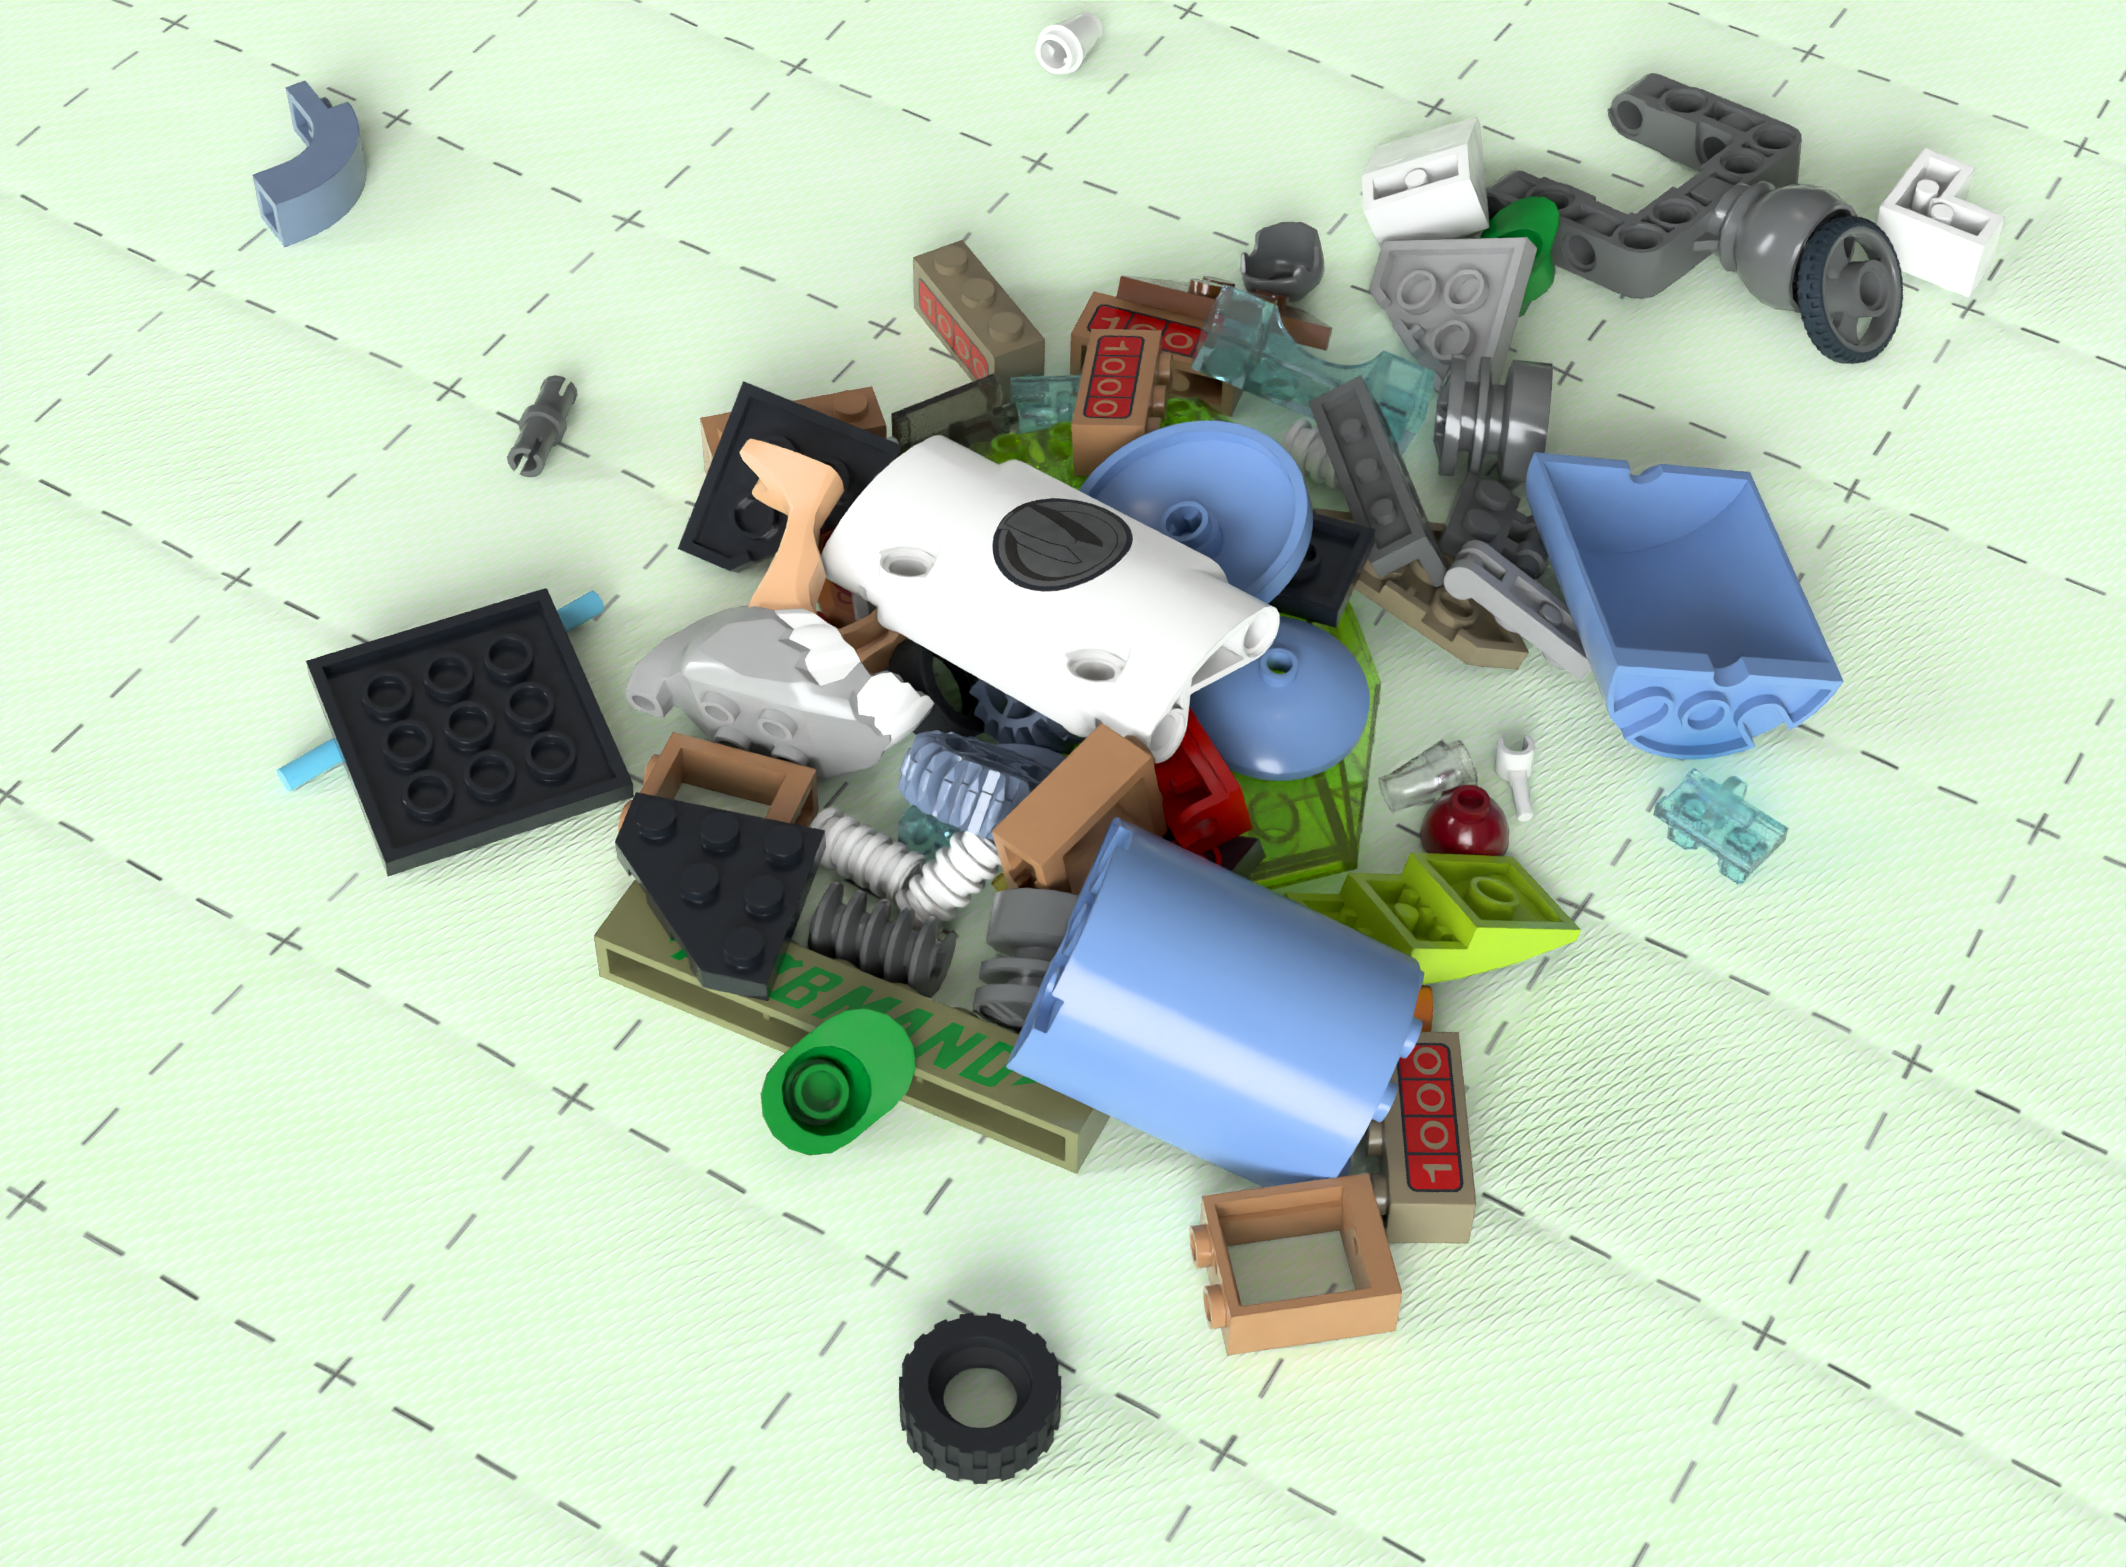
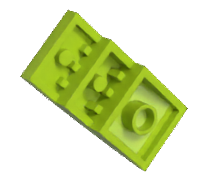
[1284,852,1581,985]

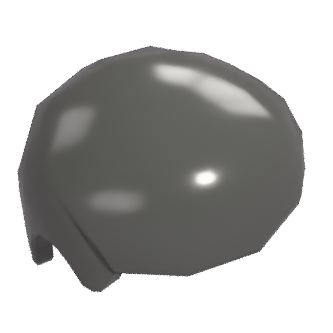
[1240,222,1325,303]

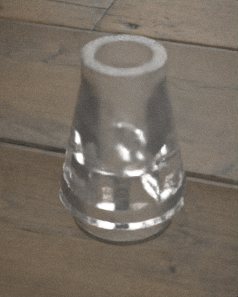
[1378,739,1478,813]

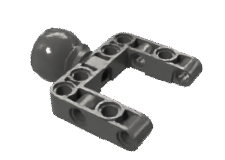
[1486,73,1858,313]

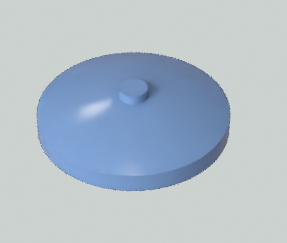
[1079,421,1313,604]

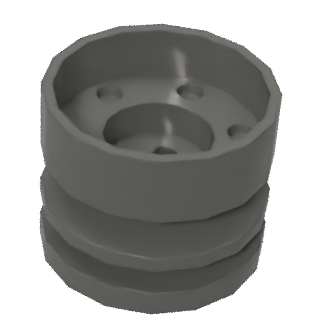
[1433,354,1553,483]
[973,888,1079,1032]

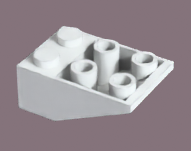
[1362,117,1490,250]

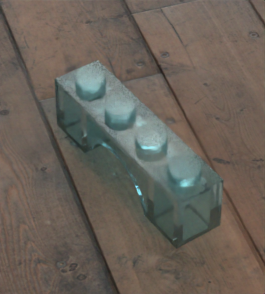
[1191,284,1436,455]

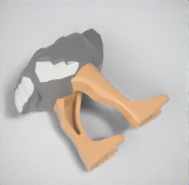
[625,439,934,779]

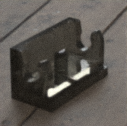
[891,374,1022,464]

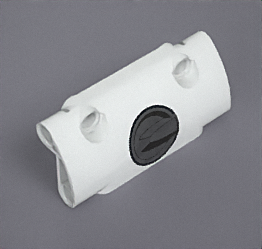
[821,435,1280,763]

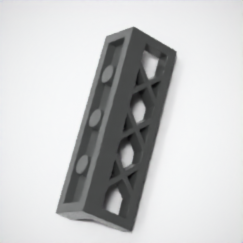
[1308,375,1448,587]

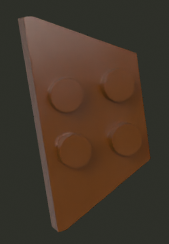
[1116,276,1332,351]

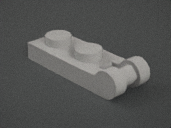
[1444,540,1591,681]

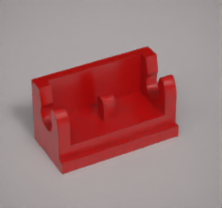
[1154,707,1253,855]

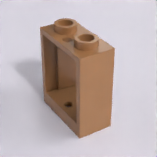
[992,723,1168,895]
[618,732,819,833]
[1189,1173,1402,1356]

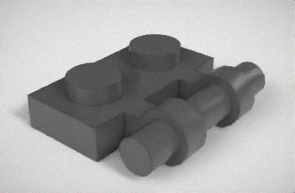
[1437,471,1548,580]

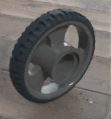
[1797,216,1903,364]

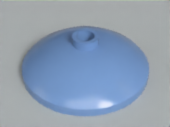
[1189,616,1370,781]

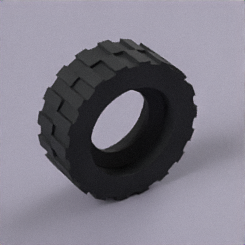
[899,1312,1061,1484]

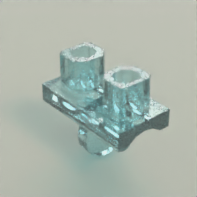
[1010,373,1082,442]
[1653,768,1789,884]

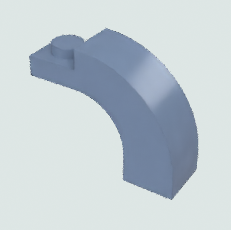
[252,81,366,248]

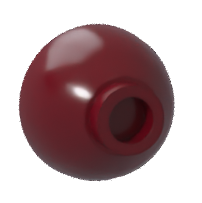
[1420,785,1509,856]

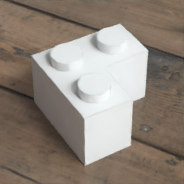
[1867,148,2005,297]

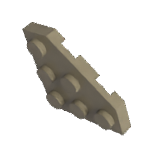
[1313,508,1529,670]

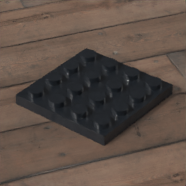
[306,588,634,876]

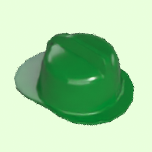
[1479,197,1560,317]
[760,1008,915,1156]

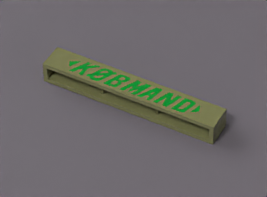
[594,880,1111,1174]

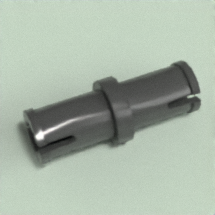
[507,375,578,477]

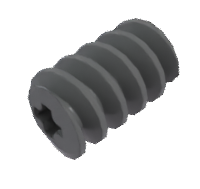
[808,881,957,999]

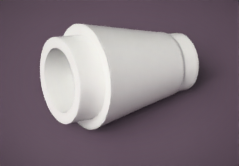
[1036,12,1103,74]

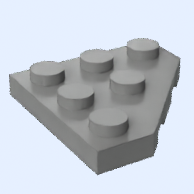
[1369,237,1537,393]

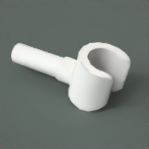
[1494,735,1535,822]

